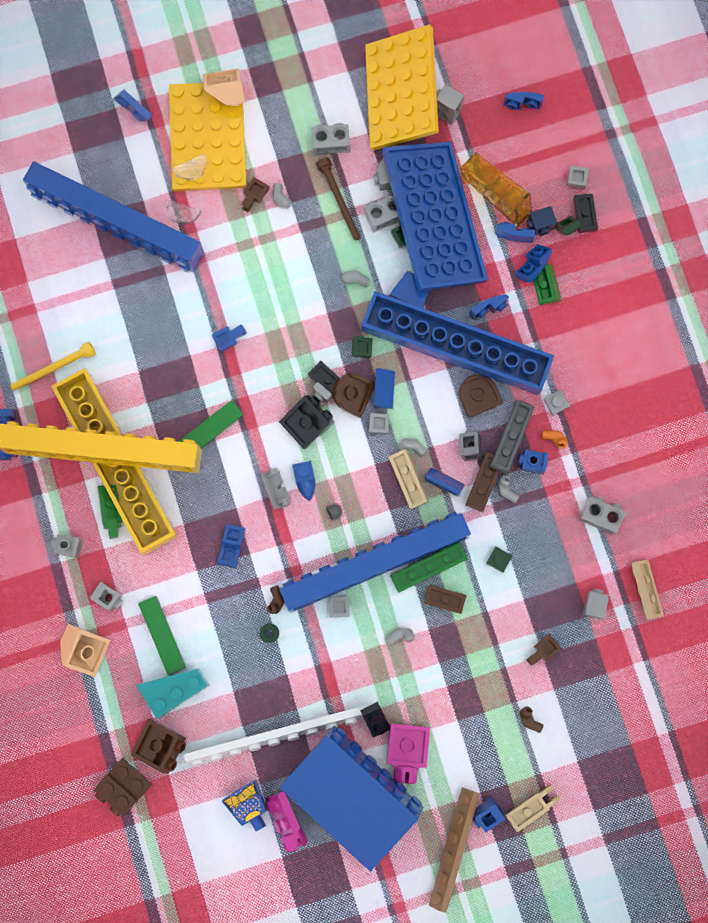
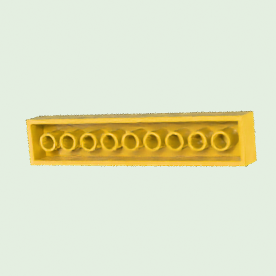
[51,368,178,556]
[0,421,202,473]

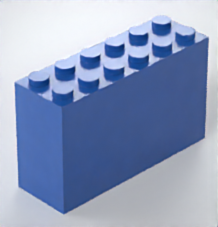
[280,726,424,872]

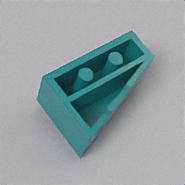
[136,669,210,719]

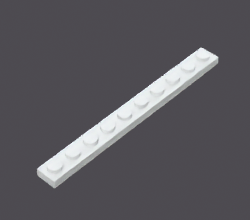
[184,703,374,767]

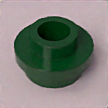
[260,623,279,643]

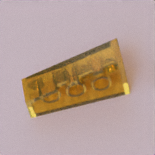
[460,152,532,228]

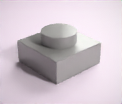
[567,165,589,188]
[312,382,332,403]
[543,390,570,416]
[369,413,390,434]
[330,597,350,617]

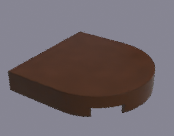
[333,374,375,418]
[459,375,504,419]

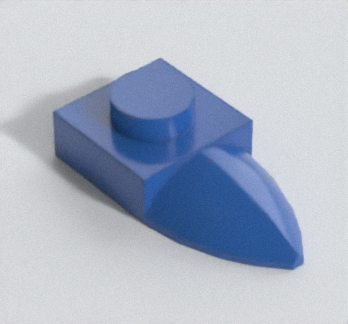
[292,461,315,501]

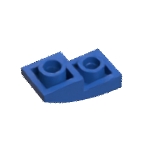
[503,92,545,110]
[495,222,535,243]
[515,244,552,283]
[469,294,509,320]

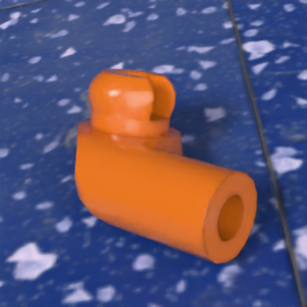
[541,430,568,449]

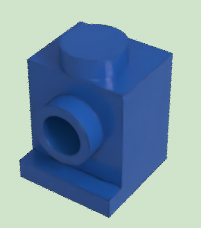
[518,449,549,475]
[473,796,506,833]

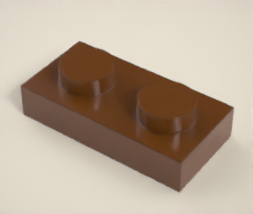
[424,585,467,614]

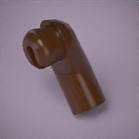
[267,585,285,614]
[520,706,544,733]

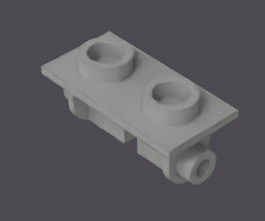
[260,468,291,510]

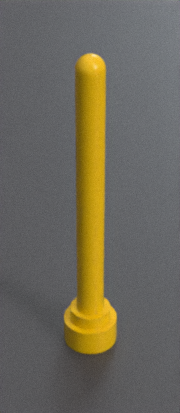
[11,341,96,390]

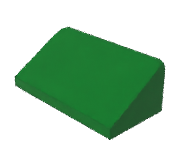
[534,264,562,305]

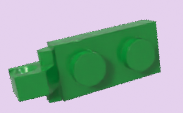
[97,485,122,539]

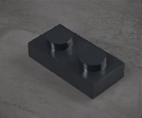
[573,193,598,233]
[308,360,340,399]
[360,702,390,738]

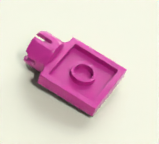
[386,723,430,784]
[265,791,308,852]

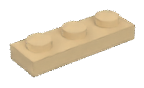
[389,449,430,509]
[631,560,664,620]

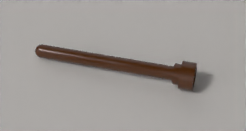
[316,157,360,240]

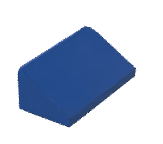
[374,368,395,409]
[425,468,464,497]

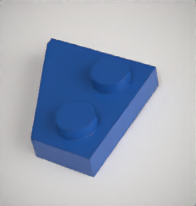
[113,89,152,122]

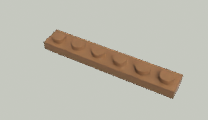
[429,787,480,913]

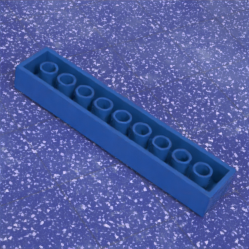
[23,161,205,273]
[361,291,554,395]
[280,512,471,613]

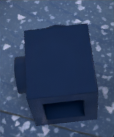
[526,206,557,236]

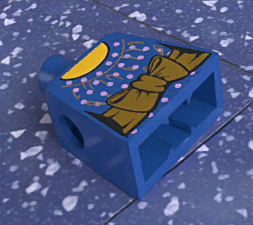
[222,779,267,832]

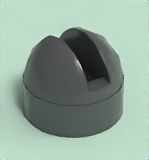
[326,504,342,521]

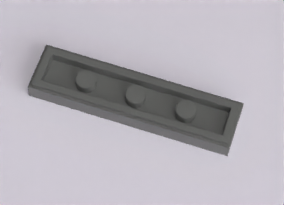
[490,400,534,475]

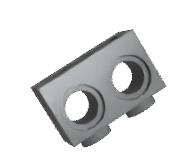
[436,84,464,125]
[311,123,350,155]
[364,194,400,233]
[579,496,626,535]

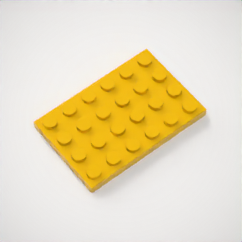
[365,24,439,151]
[169,81,247,192]

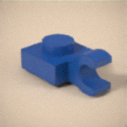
[212,324,247,353]

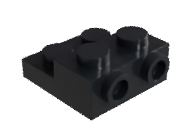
[279,395,335,450]

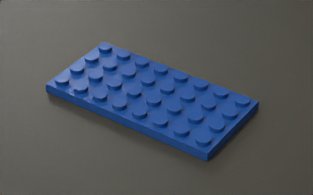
[382,142,488,291]

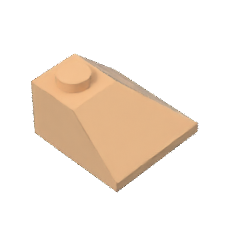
[203,68,245,106]
[60,624,111,677]

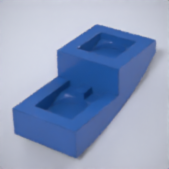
[217,524,245,569]

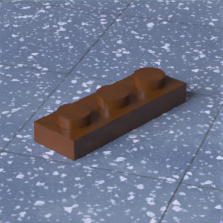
[465,452,499,513]

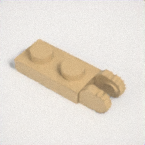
[505,784,561,832]

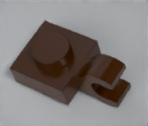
[241,177,269,212]
[526,634,562,666]

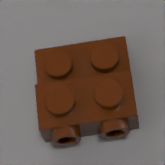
[131,719,186,774]
[94,758,152,817]

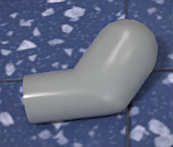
[273,183,292,208]
[341,270,370,287]
[398,438,428,457]
[498,476,520,503]
[385,628,415,646]

